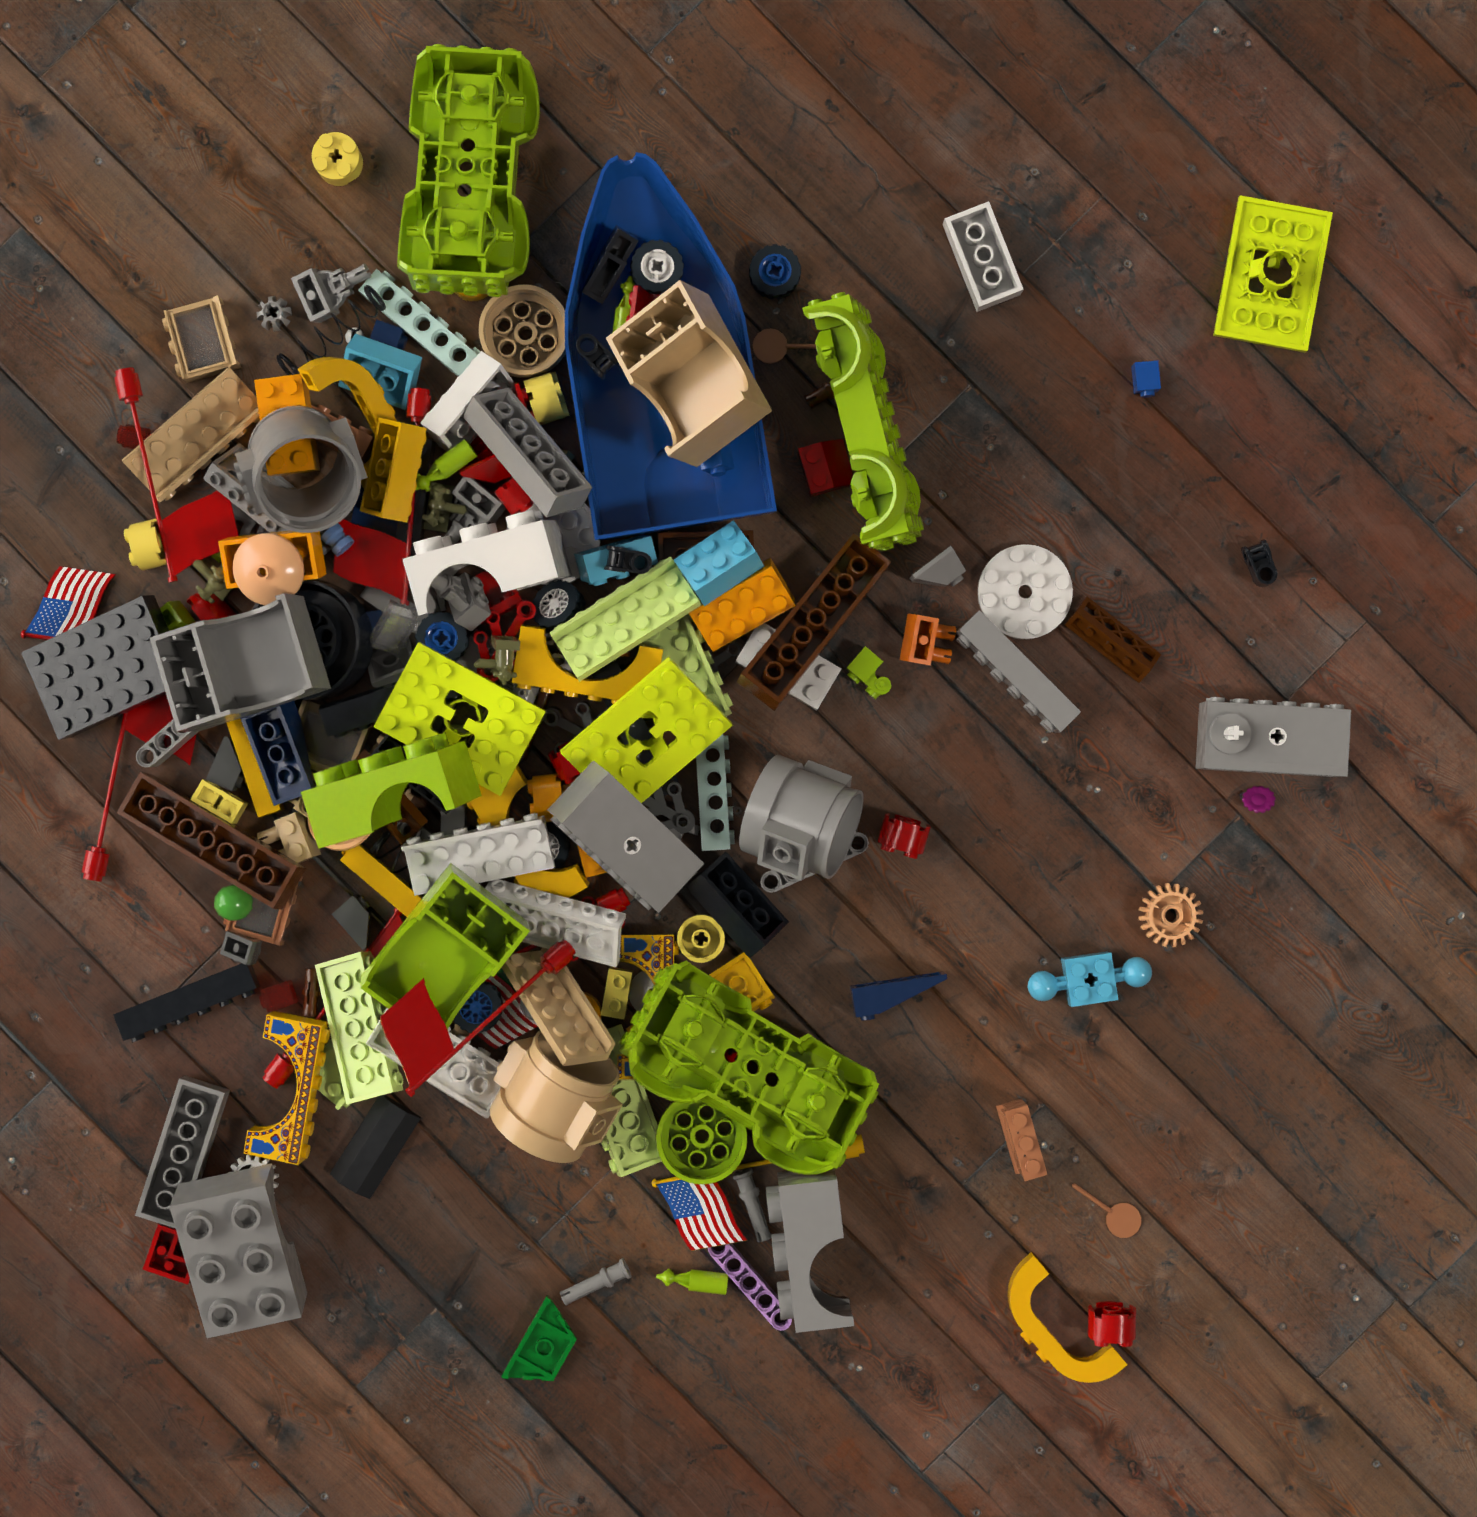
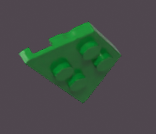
[501,1295,577,1381]

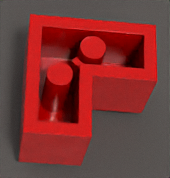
[142,1223,191,1285]

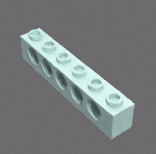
[358,269,481,377]
[696,716,735,851]

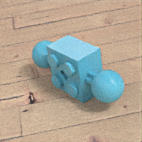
[1028,951,1152,1007]

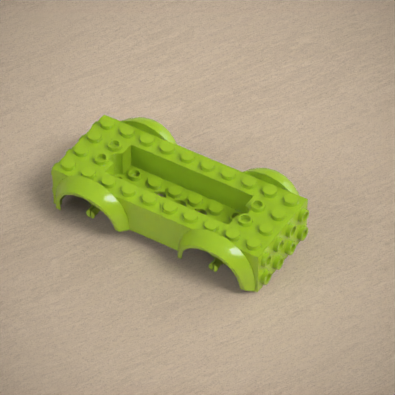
[397,44,540,297]
[802,292,924,551]
[619,960,879,1175]

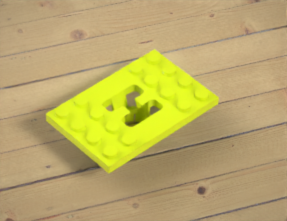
[1213,195,1333,353]
[374,642,546,796]
[560,657,733,803]

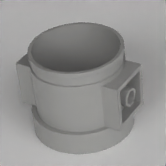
[233,406,368,533]
[739,755,864,881]

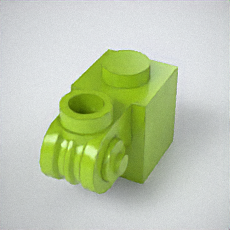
[846,646,891,700]

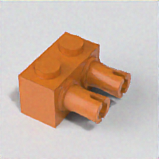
[899,614,956,666]

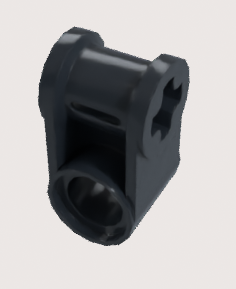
[576,333,619,380]
[1241,539,1278,587]
[604,545,652,574]

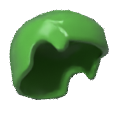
[214,885,253,921]

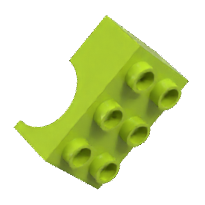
[301,732,482,849]
[361,863,530,1030]

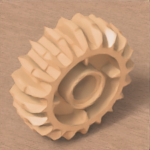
[1138,883,1203,947]

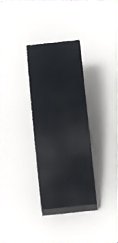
[581,225,639,304]

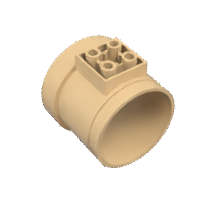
[490,1030,623,1163]

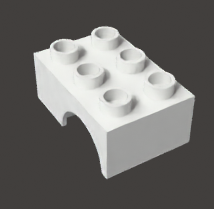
[403,510,572,616]

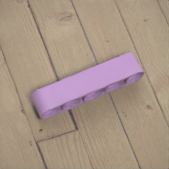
[708,1243,792,1331]

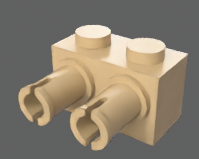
[257,812,321,863]

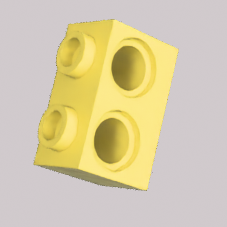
[190,779,249,824]
[601,967,633,1019]

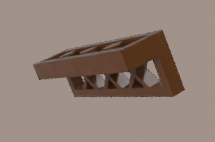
[1065,596,1161,683]
[356,750,428,845]

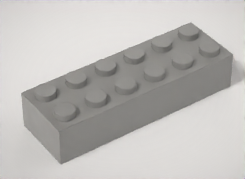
[463,387,592,518]
[955,610,1081,733]
[135,1076,230,1229]

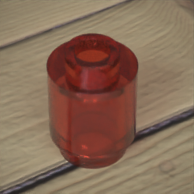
[116,424,151,449]

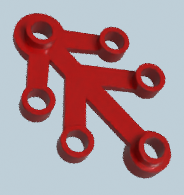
[473,600,536,682]

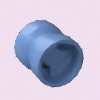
[321,523,354,557]

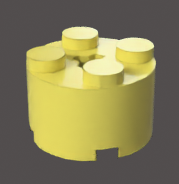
[312,132,363,186]
[523,372,570,425]
[124,518,167,571]
[677,914,725,963]

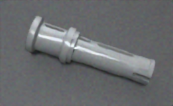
[732,1168,772,1242]
[560,1258,632,1306]

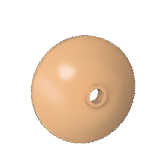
[233,533,304,605]

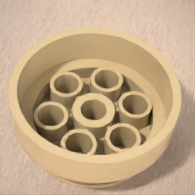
[479,285,566,378]

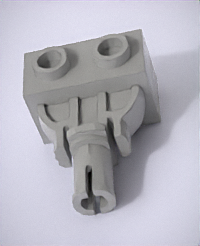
[291,264,372,323]
[445,477,506,545]
[431,572,491,632]

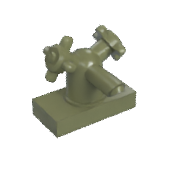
[422,482,467,533]
[193,560,235,603]
[473,635,520,685]

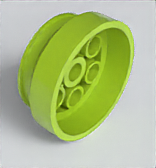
[656,1100,747,1184]

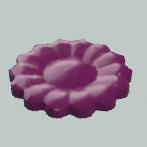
[1242,786,1276,813]

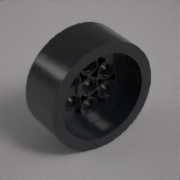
[252,580,374,700]

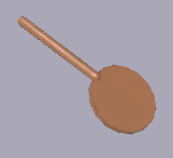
[753,328,816,364]
[1072,1183,1141,1238]

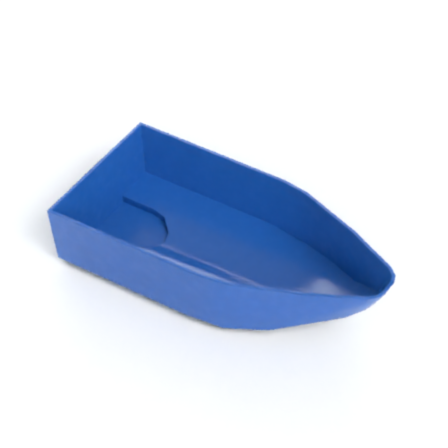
[565,152,777,541]

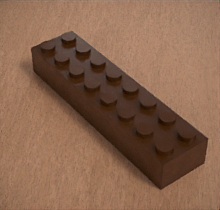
[737,533,891,711]
[117,772,306,910]

